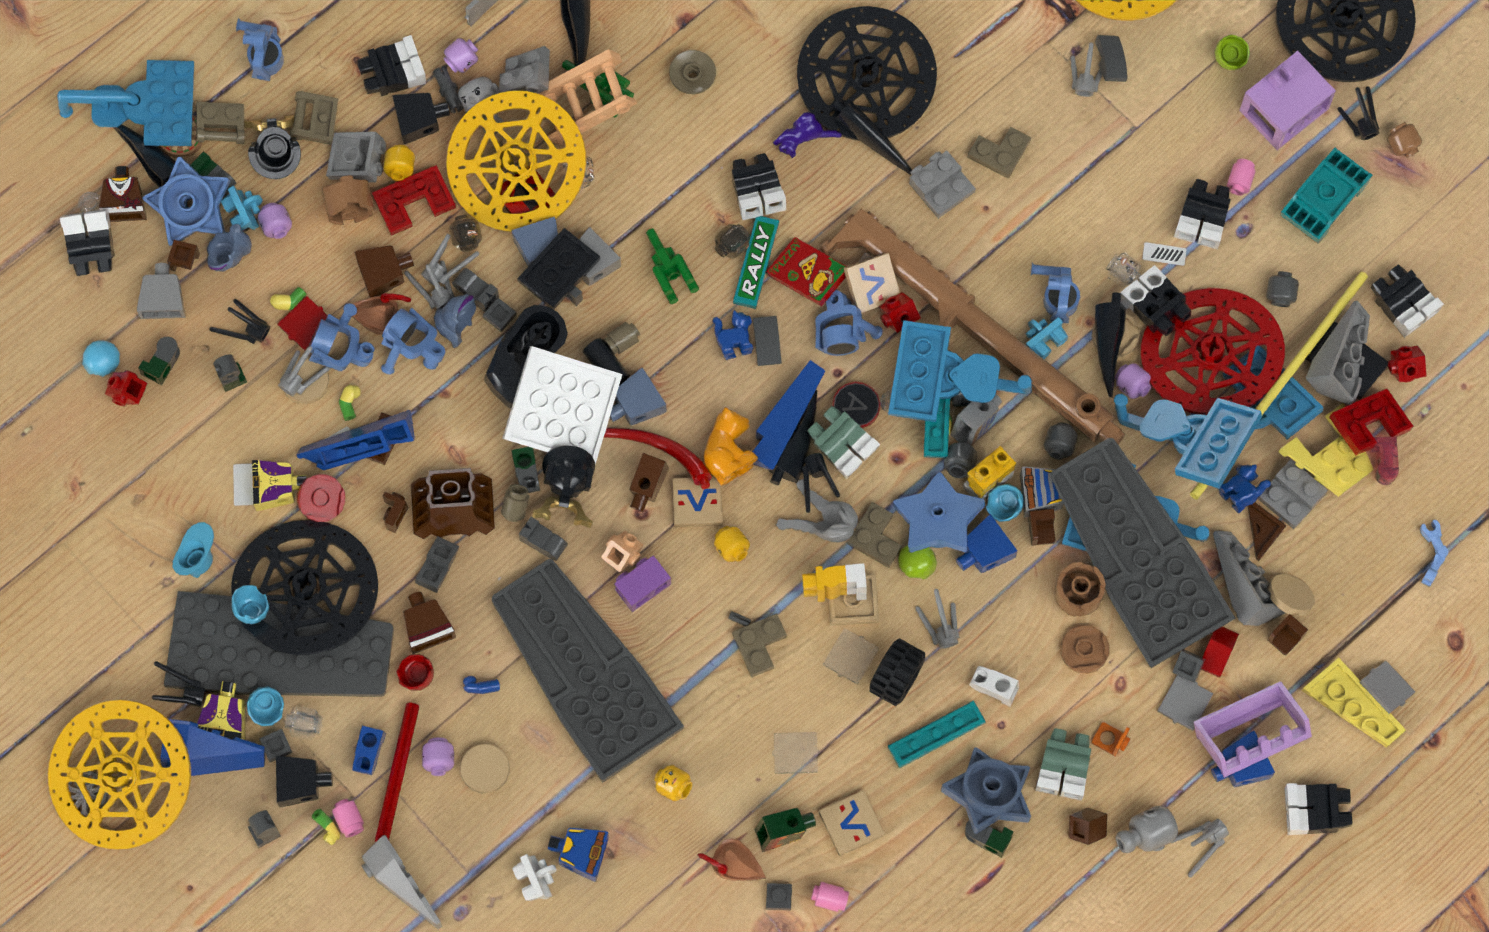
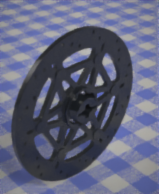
[1276,0,1416,82]
[797,6,937,141]
[231,520,378,655]

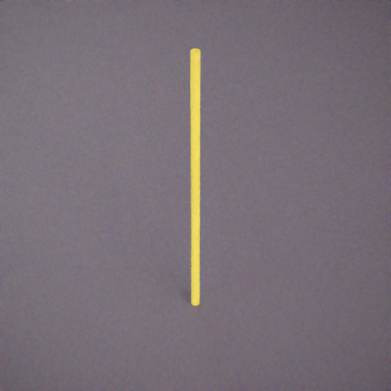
[1190,272,1368,500]

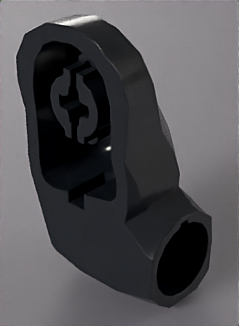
[484,305,568,409]

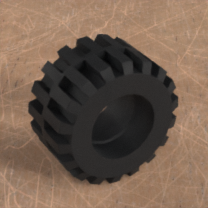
[869,638,925,706]

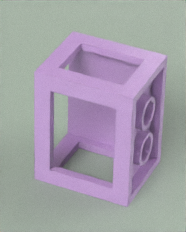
[1239,51,1336,150]

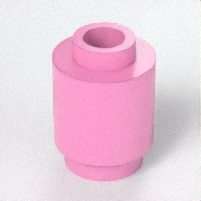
[1227,159,1256,196]
[332,799,364,838]
[811,882,849,912]

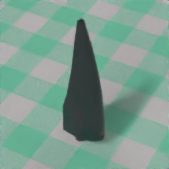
[560,0,590,67]
[832,99,912,175]
[113,124,176,187]
[1095,292,1126,398]
[769,390,817,485]

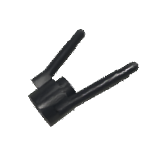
[1338,86,1380,140]
[209,299,270,344]
[801,453,840,513]
[152,661,205,707]

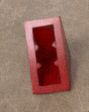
[1201,627,1239,678]

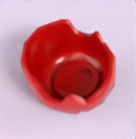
[396,654,434,691]

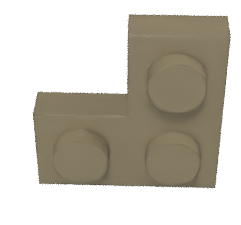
[967,127,1031,179]
[847,502,902,568]
[732,614,787,678]

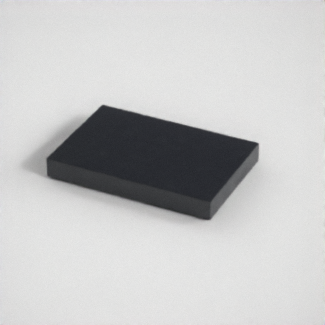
[517,228,600,310]
[1306,321,1388,400]

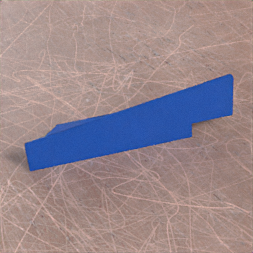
[753,360,825,470]
[296,410,415,470]

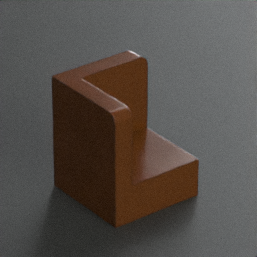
[167,240,200,271]
[1028,509,1056,546]
[1268,614,1308,655]
[1069,808,1108,845]

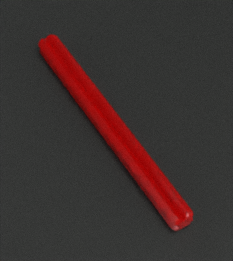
[375,702,419,843]

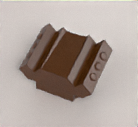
[411,468,495,539]

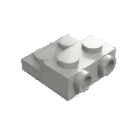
[499,46,550,97]
[326,132,386,183]
[909,151,976,219]
[1257,459,1328,529]

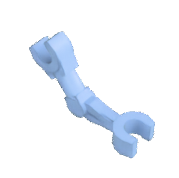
[1420,520,1448,587]

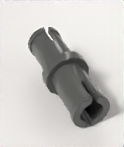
[433,66,464,113]

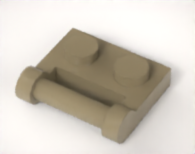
[290,91,339,145]
[196,102,245,144]

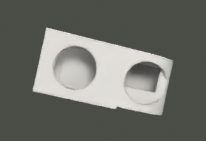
[969,666,1019,707]

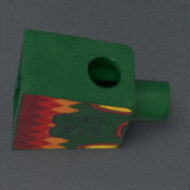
[754,808,816,852]

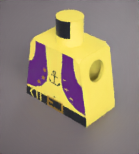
[252,460,307,511]
[197,681,246,740]

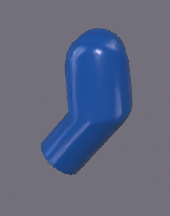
[463,676,500,694]

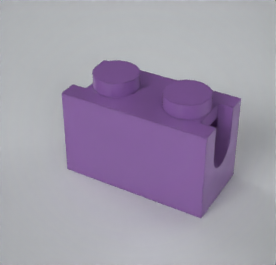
[614,555,671,612]

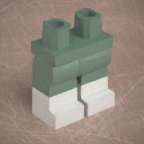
[807,406,880,479]
[1035,728,1092,801]

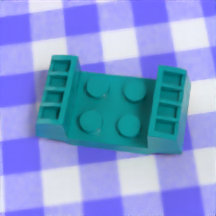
[1281,147,1373,244]

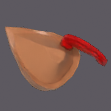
[352,293,411,335]
[697,838,766,881]

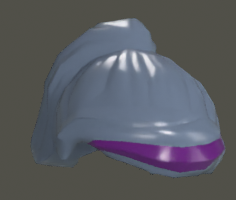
[207,224,252,272]
[434,294,476,348]

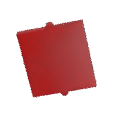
[277,296,328,351]

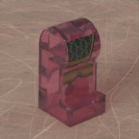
[1370,437,1399,485]

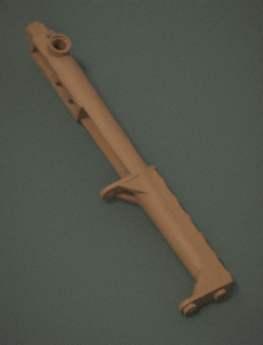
[820,208,1125,445]

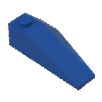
[161,719,265,776]

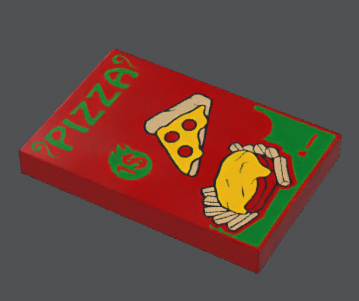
[766,237,847,307]

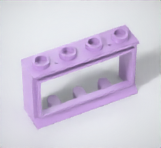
[1194,681,1312,778]

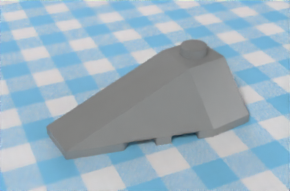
[1306,301,1370,405]
[1213,531,1285,626]
[361,835,442,929]

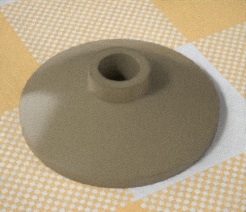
[669,50,716,94]

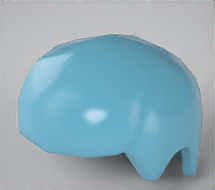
[82,340,120,377]
[986,484,1024,522]
[232,585,269,624]
[247,686,284,726]

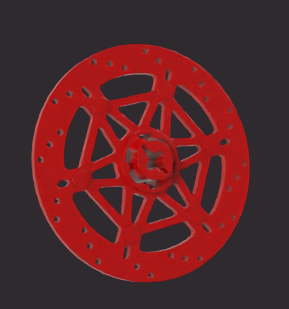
[1141,288,1285,415]

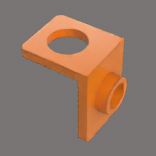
[1092,722,1131,757]

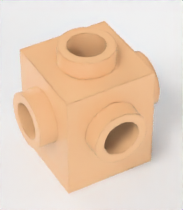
[601,531,643,572]

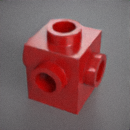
[878,292,921,333]
[1388,345,1427,382]
[105,370,148,407]

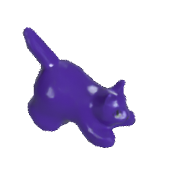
[773,112,842,158]

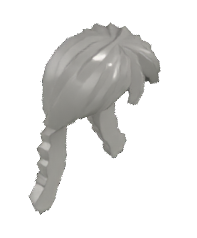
[776,479,858,542]

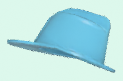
[173,522,214,578]

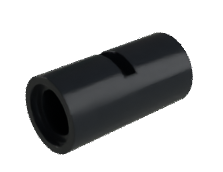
[583,338,630,386]

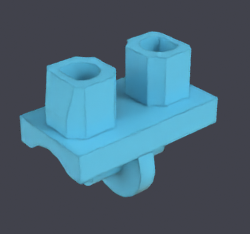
[221,186,263,231]
[1025,317,1068,359]

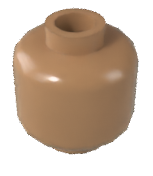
[1387,122,1422,158]

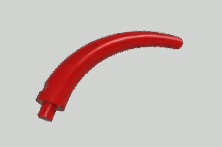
[604,428,712,489]

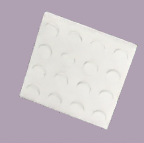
[502,346,622,464]

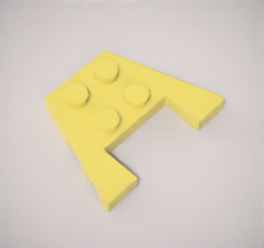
[1278,403,1374,497]

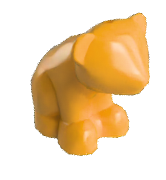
[704,407,758,486]

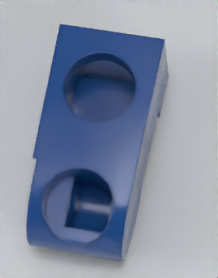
[352,726,386,775]

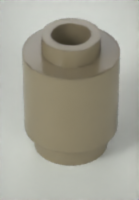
[603,322,640,355]
[501,484,529,522]

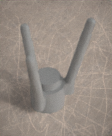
[1071,42,1102,97]
[421,234,479,285]
[404,260,455,310]
[278,346,331,396]
[915,589,960,649]
[1171,819,1229,877]

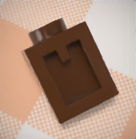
[383,492,408,533]

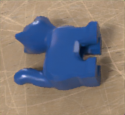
[712,310,753,360]
[1219,464,1271,513]

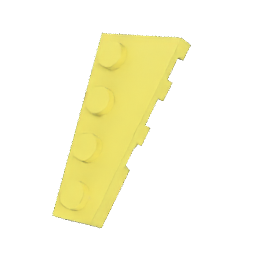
[1302,658,1406,748]

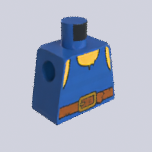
[547,828,609,882]

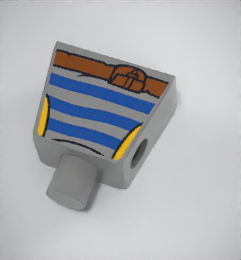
[950,394,1002,446]
[1020,466,1064,518]

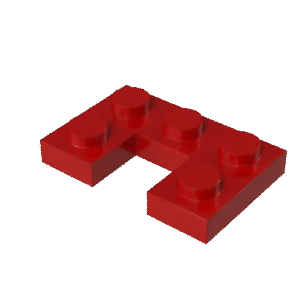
[372,165,456,236]
[1329,388,1414,456]

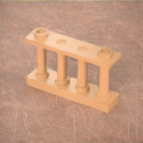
[538,49,637,145]

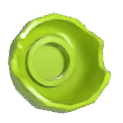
[1215,35,1250,70]
[898,545,937,580]

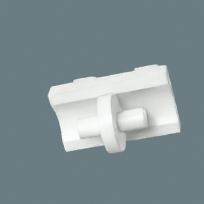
[512,854,557,901]

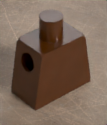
[355,245,414,298]
[629,453,669,512]

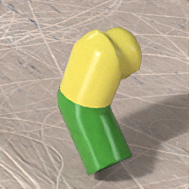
[270,287,307,310]
[339,385,361,421]
[312,809,340,845]

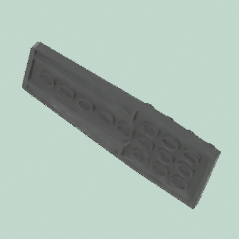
[1051,438,1236,668]
[492,559,684,783]
[164,591,394,697]

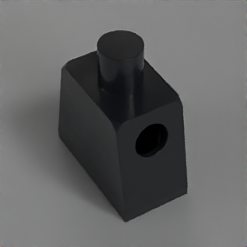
[392,93,450,144]
[276,756,333,807]

